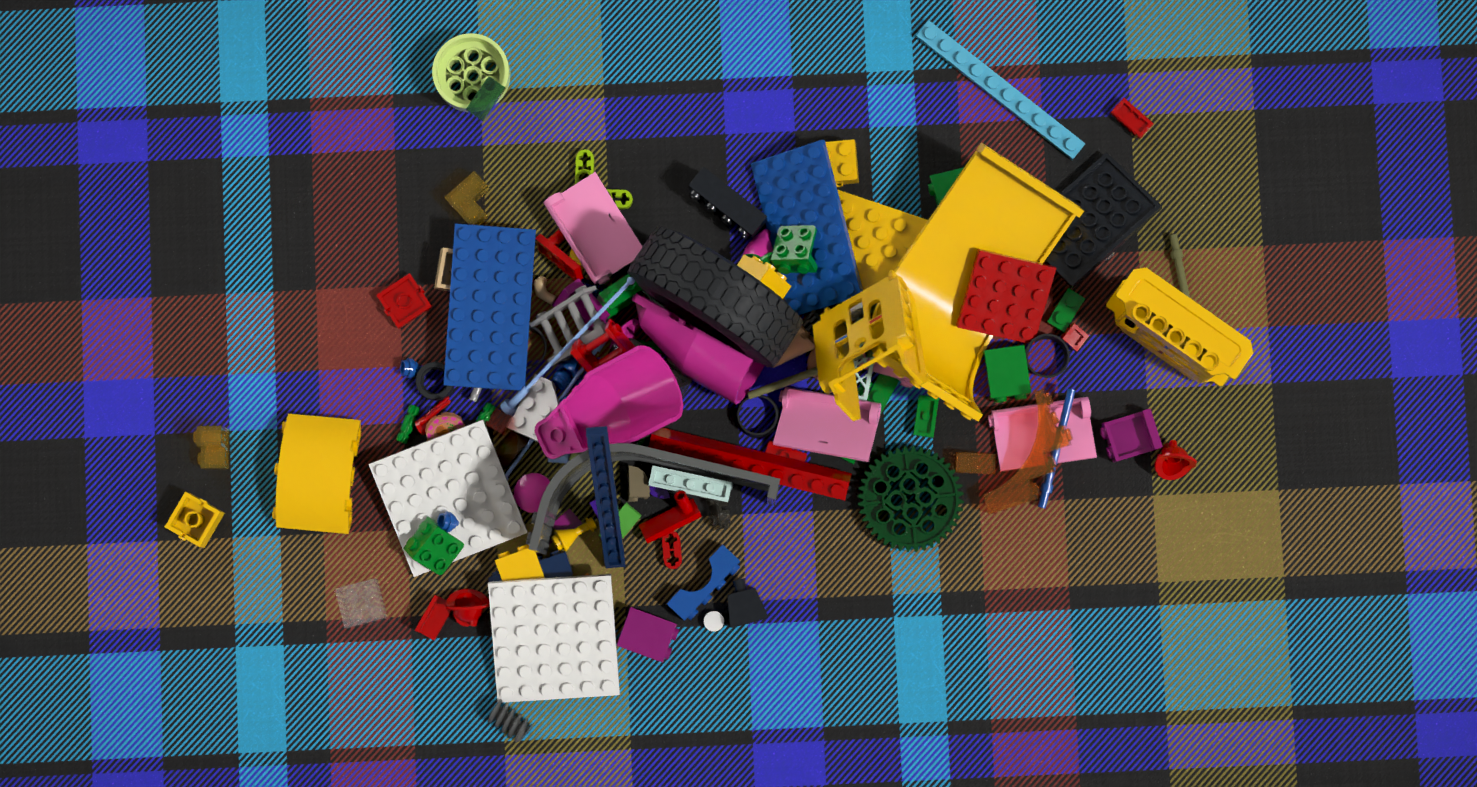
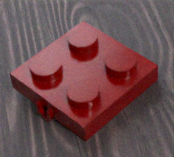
[376,273,432,329]

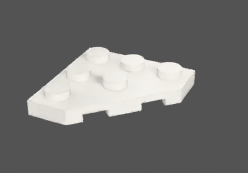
[507,374,560,442]

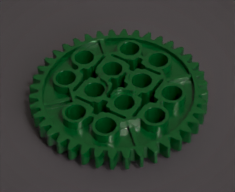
[857,446,964,552]

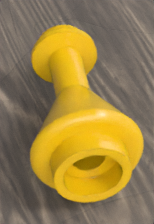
[551,517,597,551]

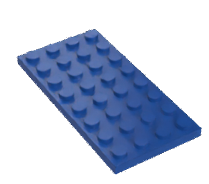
[751,140,863,316]
[443,224,536,391]

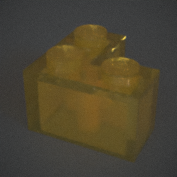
[444,171,490,225]
[193,426,229,469]

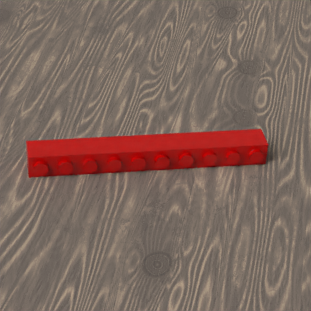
[649,428,852,500]

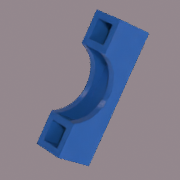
[667,544,741,621]

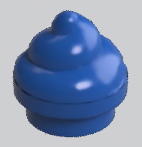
[400,358,421,378]
[552,370,572,391]
[437,512,459,532]

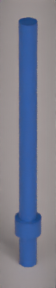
[1038,389,1076,509]

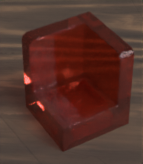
[485,408,513,435]

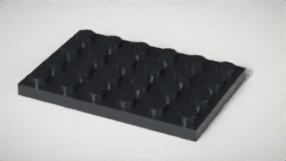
[1045,152,1162,289]

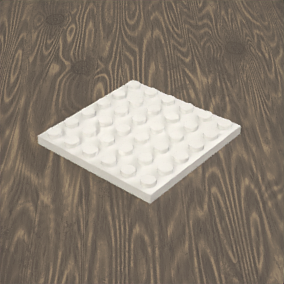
[369,420,528,577]
[488,574,620,703]

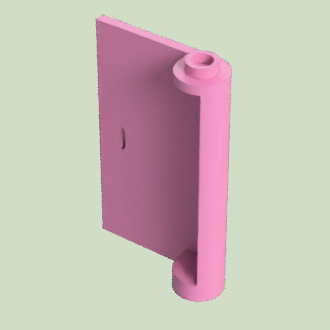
[543,172,642,286]
[773,387,881,462]
[988,397,1097,472]

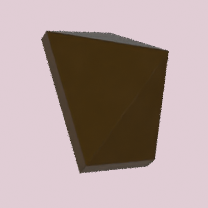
[496,431,530,470]

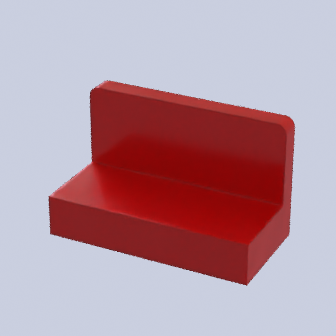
[415,595,452,641]

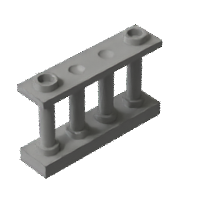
[530,285,606,366]

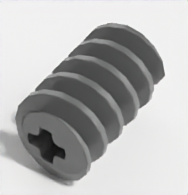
[488,699,534,743]

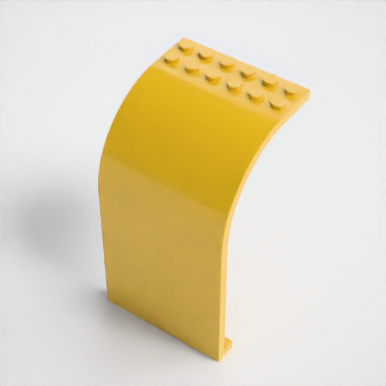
[871,142,1084,421]

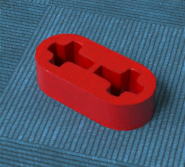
[662,531,682,569]

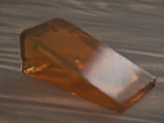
[955,452,996,475]

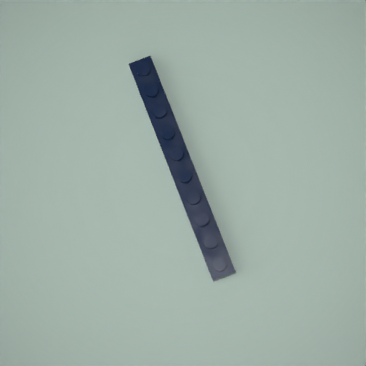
[586,426,626,568]

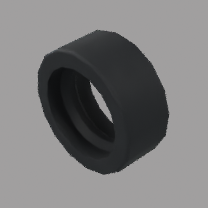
[416,362,454,401]

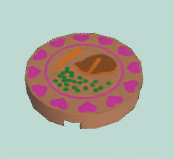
[425,412,465,441]

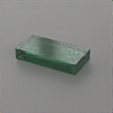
[466,76,506,121]

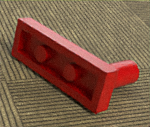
[535,229,583,281]
[639,490,702,544]

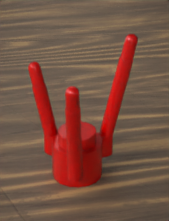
[415,396,451,435]

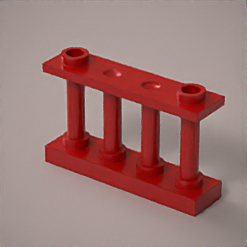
[570,319,635,373]

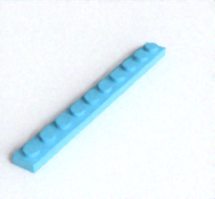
[916,21,1085,160]

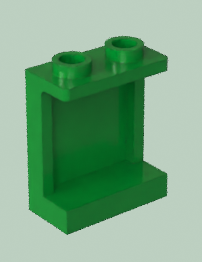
[597,274,642,321]
[983,345,1031,403]

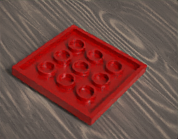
[956,249,1056,345]

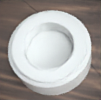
[704,611,724,632]

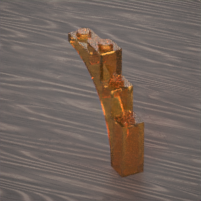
[983,389,1073,514]

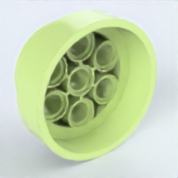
[432,33,511,113]

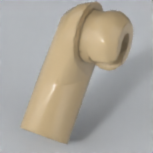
[533,276,556,305]

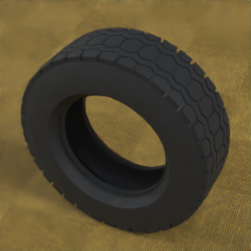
[628,226,803,368]

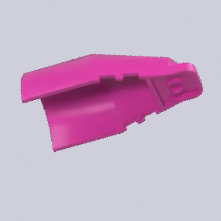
[631,293,765,405]
[534,345,683,459]

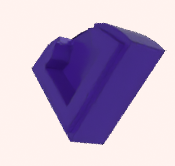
[650,486,670,499]

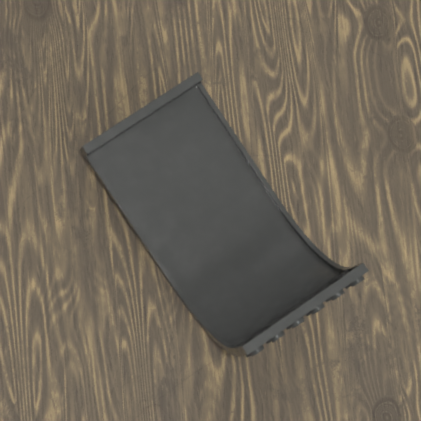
[526,443,780,555]

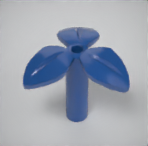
[556,357,583,385]

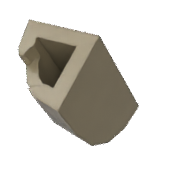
[627,466,650,502]

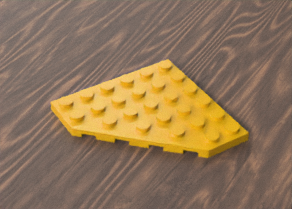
[837,190,928,305]

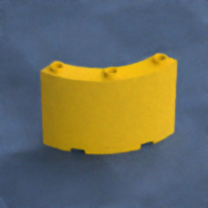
[272,414,361,534]

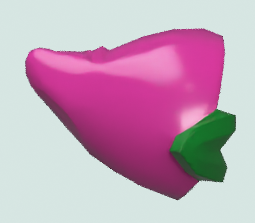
[742,229,774,266]

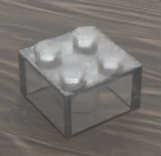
[335,578,387,629]

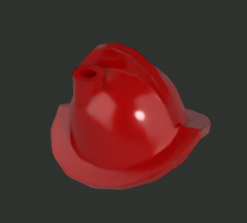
[1155,440,1197,480]
[446,589,490,627]

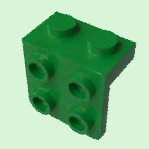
[771,225,818,274]
[403,516,464,575]

